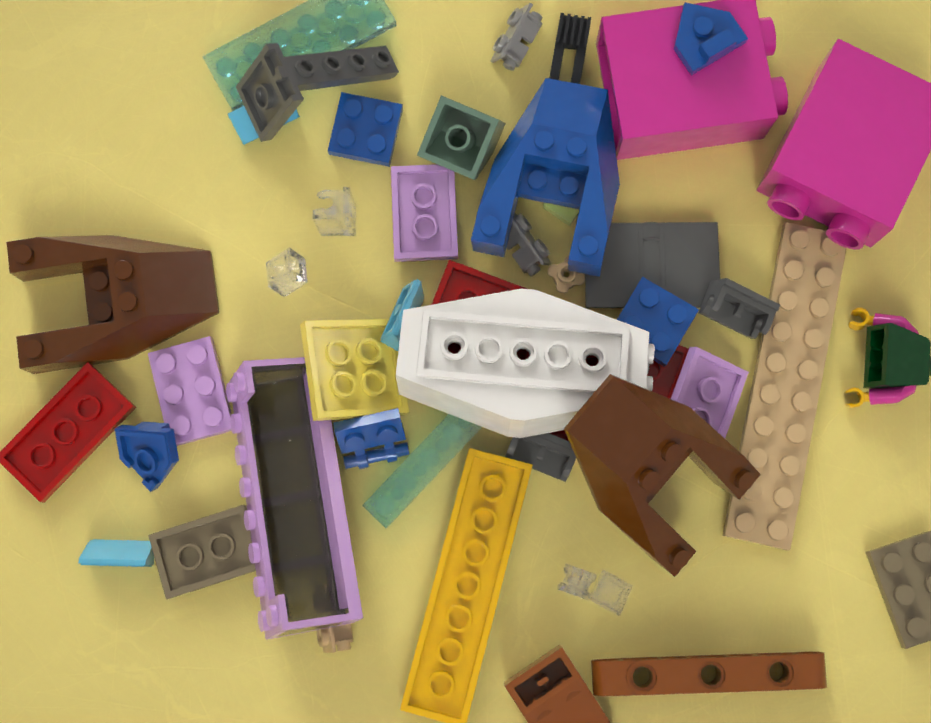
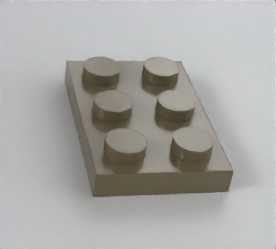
[148,505,256,599]
[865,531,931,649]

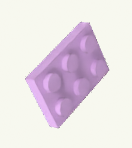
[391,164,458,262]
[148,336,232,446]
[671,347,749,438]

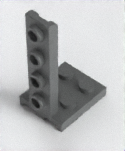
[236,43,399,142]

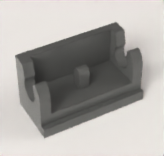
[699,278,780,339]
[505,433,576,482]

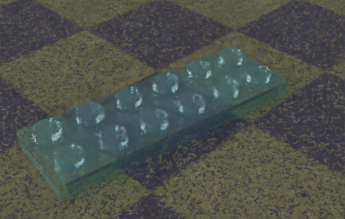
[202,0,397,111]

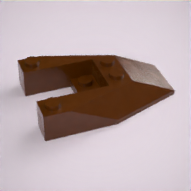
[6,235,219,374]
[564,374,761,577]

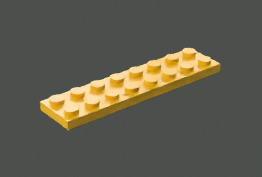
[400,448,533,723]

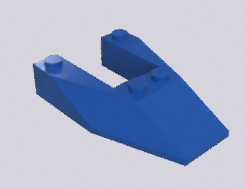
[471,78,620,277]

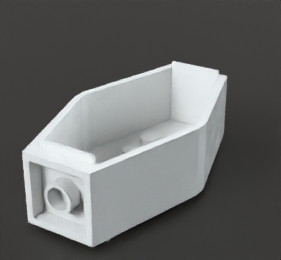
[396,288,655,438]

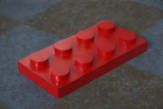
[0,362,136,503]

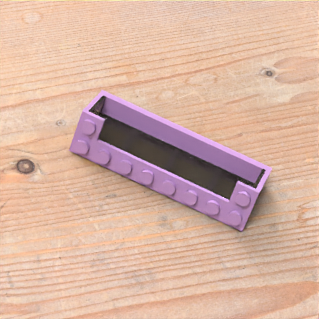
[226,357,363,640]

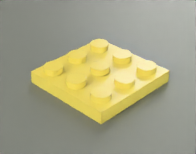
[300,319,409,421]

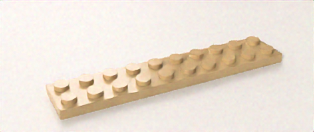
[722,222,846,550]

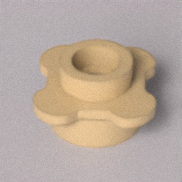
[548,256,585,293]

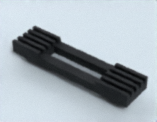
[549,13,592,84]

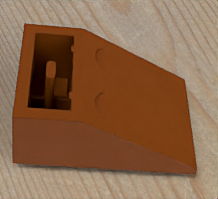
[504,645,611,723]

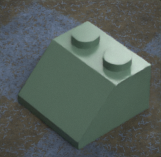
[417,95,506,180]

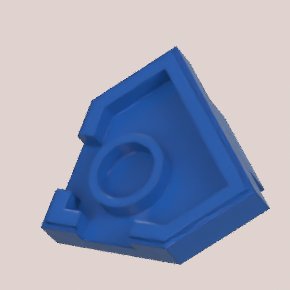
[673,2,748,76]
[114,421,179,492]

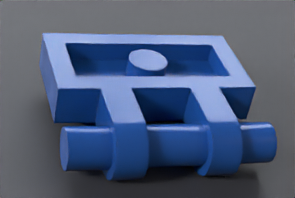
[333,408,410,469]

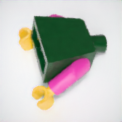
[844,308,931,408]

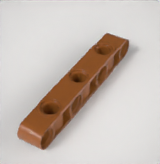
[591,651,827,696]

